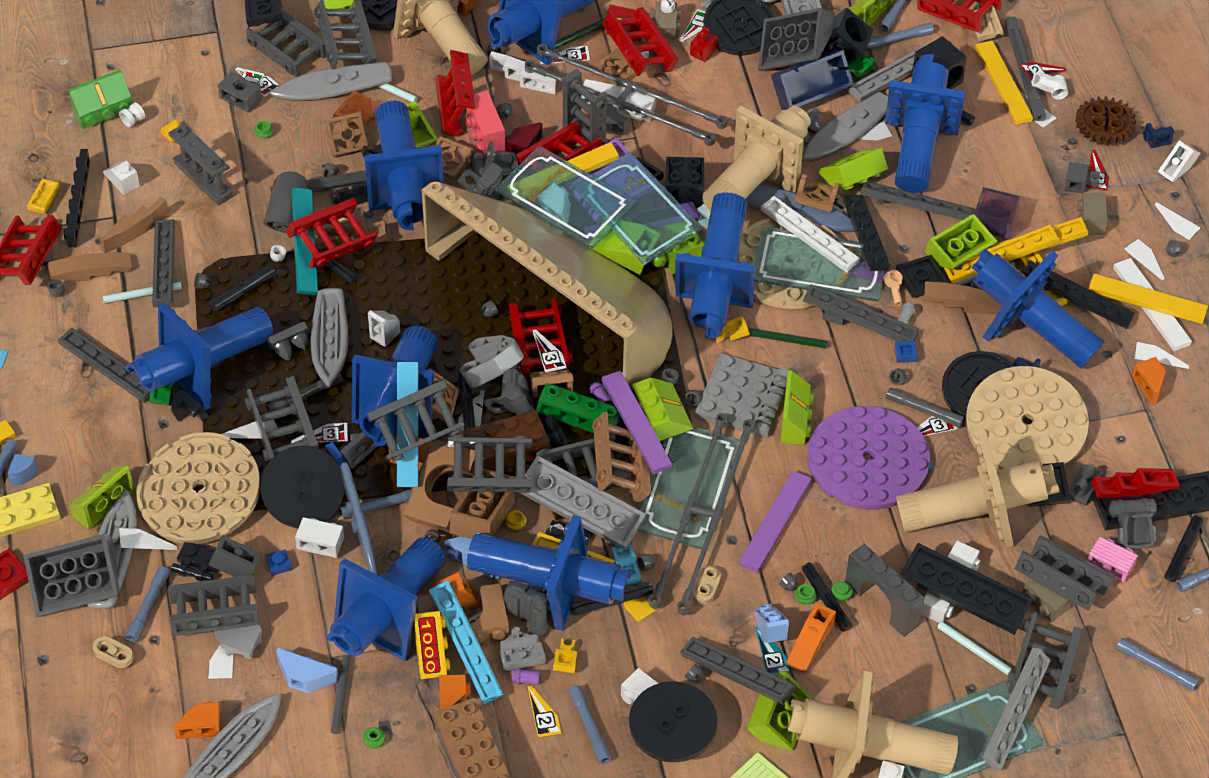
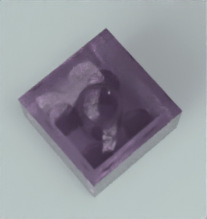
[974,187,1020,238]

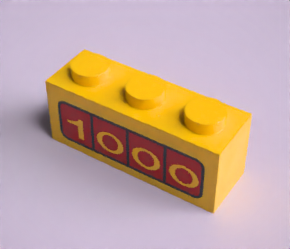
[414,611,450,679]

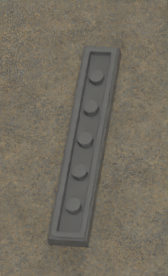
[860,181,975,220]
[152,219,175,307]
[803,284,919,342]
[58,328,152,403]
[680,637,796,705]

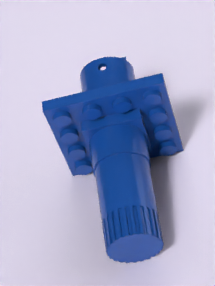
[487,0,596,65]
[885,54,966,193]
[364,100,443,230]
[675,192,755,339]
[971,249,1105,369]
[125,303,273,410]
[352,326,437,446]
[467,515,632,631]
[326,537,446,661]

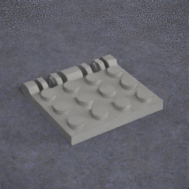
[695,353,788,437]

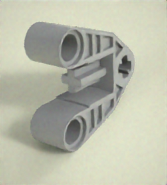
[460,335,524,388]

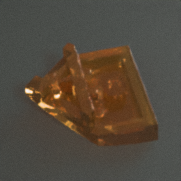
[333,91,375,126]

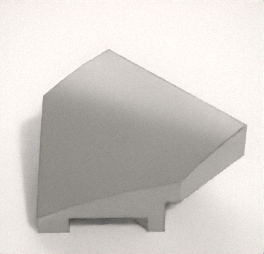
[214,625,262,659]
[499,626,546,672]

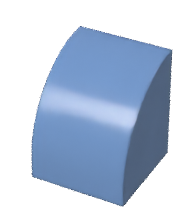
[8,454,38,486]

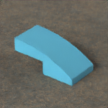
[611,544,641,585]

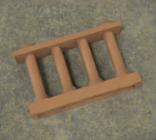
[592,412,651,503]

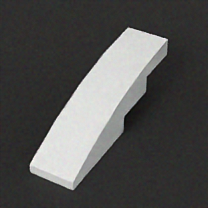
[489,51,556,94]

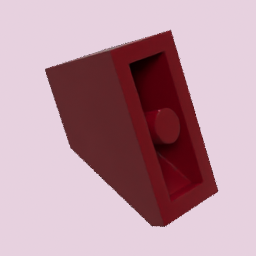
[505,122,543,155]

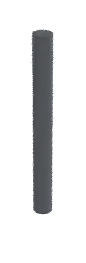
[331,655,351,734]

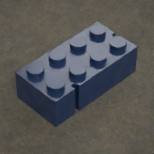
[771,50,854,110]

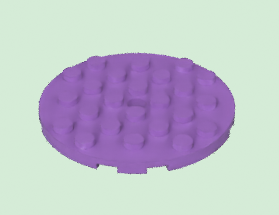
[807,406,930,510]

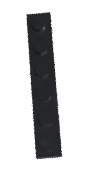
[64,149,91,248]
[843,194,890,271]
[1022,260,1135,329]

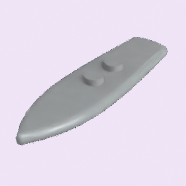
[270,62,392,101]
[802,92,888,161]
[311,288,348,387]
[88,490,137,609]
[182,693,282,778]

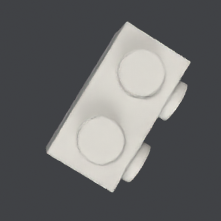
[295,517,344,558]

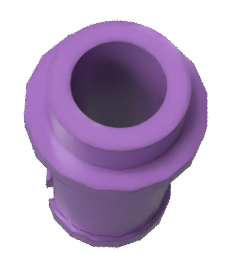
[590,382,613,405]
[512,667,539,685]

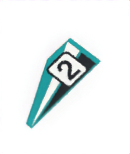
[755,627,790,674]

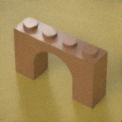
[403,439,484,533]
[417,583,509,647]

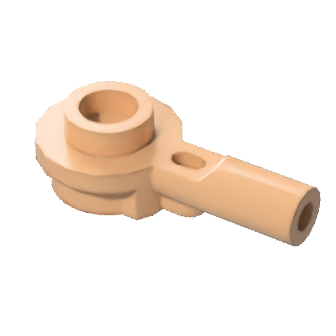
[884,270,903,306]

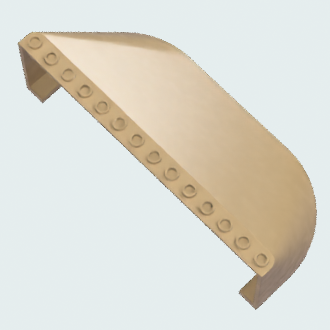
[422,182,672,392]

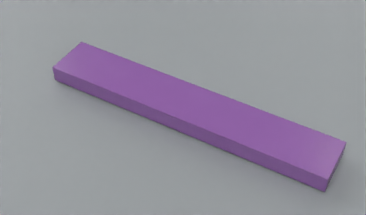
[602,371,672,474]
[739,471,811,573]

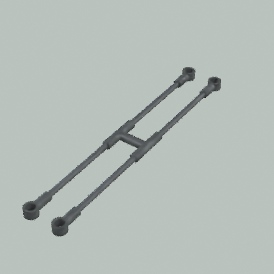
[525,44,728,146]
[648,413,755,616]

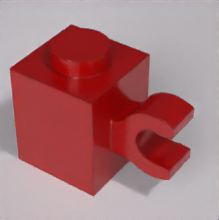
[690,27,717,62]

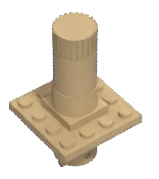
[393,0,488,75]
[702,106,811,212]
[896,434,1060,548]
[788,671,958,778]

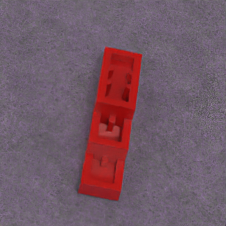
[1091,468,1180,498]

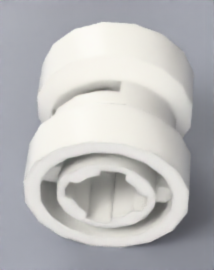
[119,102,145,127]

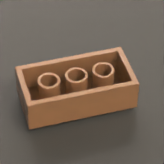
[449,469,518,539]

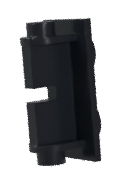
[330,182,368,205]

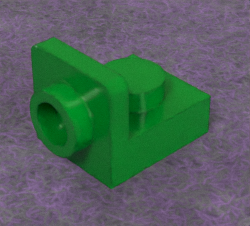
[846,54,877,81]
[149,382,176,406]

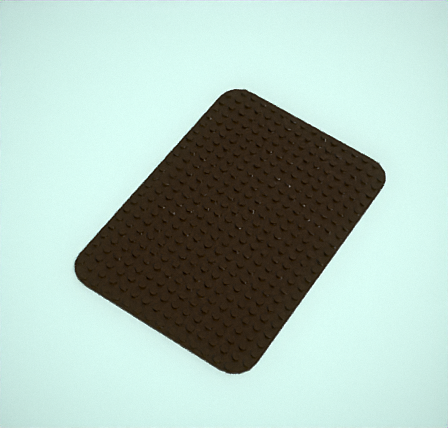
[195,222,693,511]

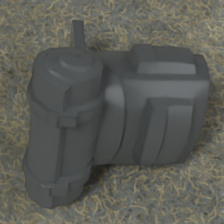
[469,141,519,185]
[458,163,506,200]
[484,369,535,415]
[1109,498,1157,549]
[504,581,549,636]

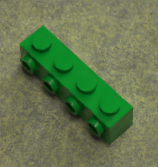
[536,383,621,434]

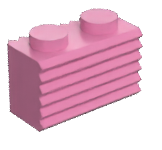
[1087,537,1138,582]

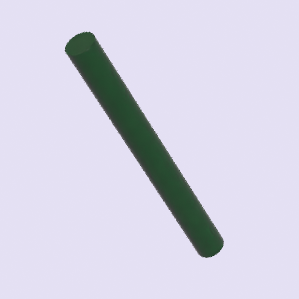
[554,18,605,50]
[748,328,827,349]

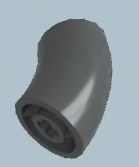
[263,171,309,233]

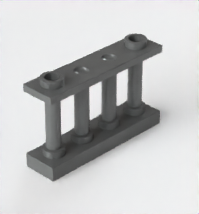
[314,0,377,69]
[246,11,326,77]
[562,69,607,145]
[168,124,234,206]
[245,376,319,462]
[366,380,464,462]
[536,434,629,491]
[447,435,532,493]
[1014,535,1114,611]
[168,575,259,636]
[1007,612,1083,710]

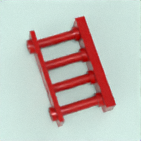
[917,0,1001,33]
[602,7,679,76]
[435,50,475,137]
[516,121,603,173]
[286,198,378,269]
[0,215,62,285]
[509,298,573,377]

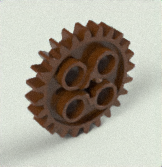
[1075,96,1137,146]

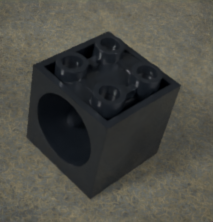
[821,8,874,69]
[912,36,967,89]
[665,157,704,209]

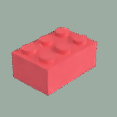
[465,91,505,154]

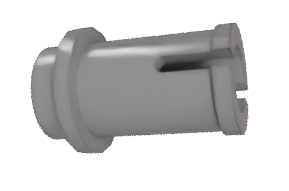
[897,303,916,325]

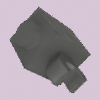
[1065,162,1100,194]

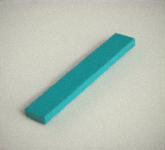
[291,187,318,295]

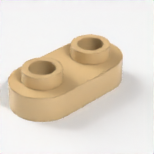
[693,566,721,605]
[93,636,133,668]

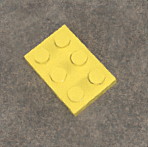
[0,483,60,537]

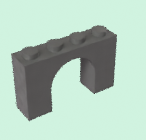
[845,543,925,637]

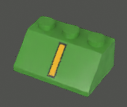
[68,70,133,129]

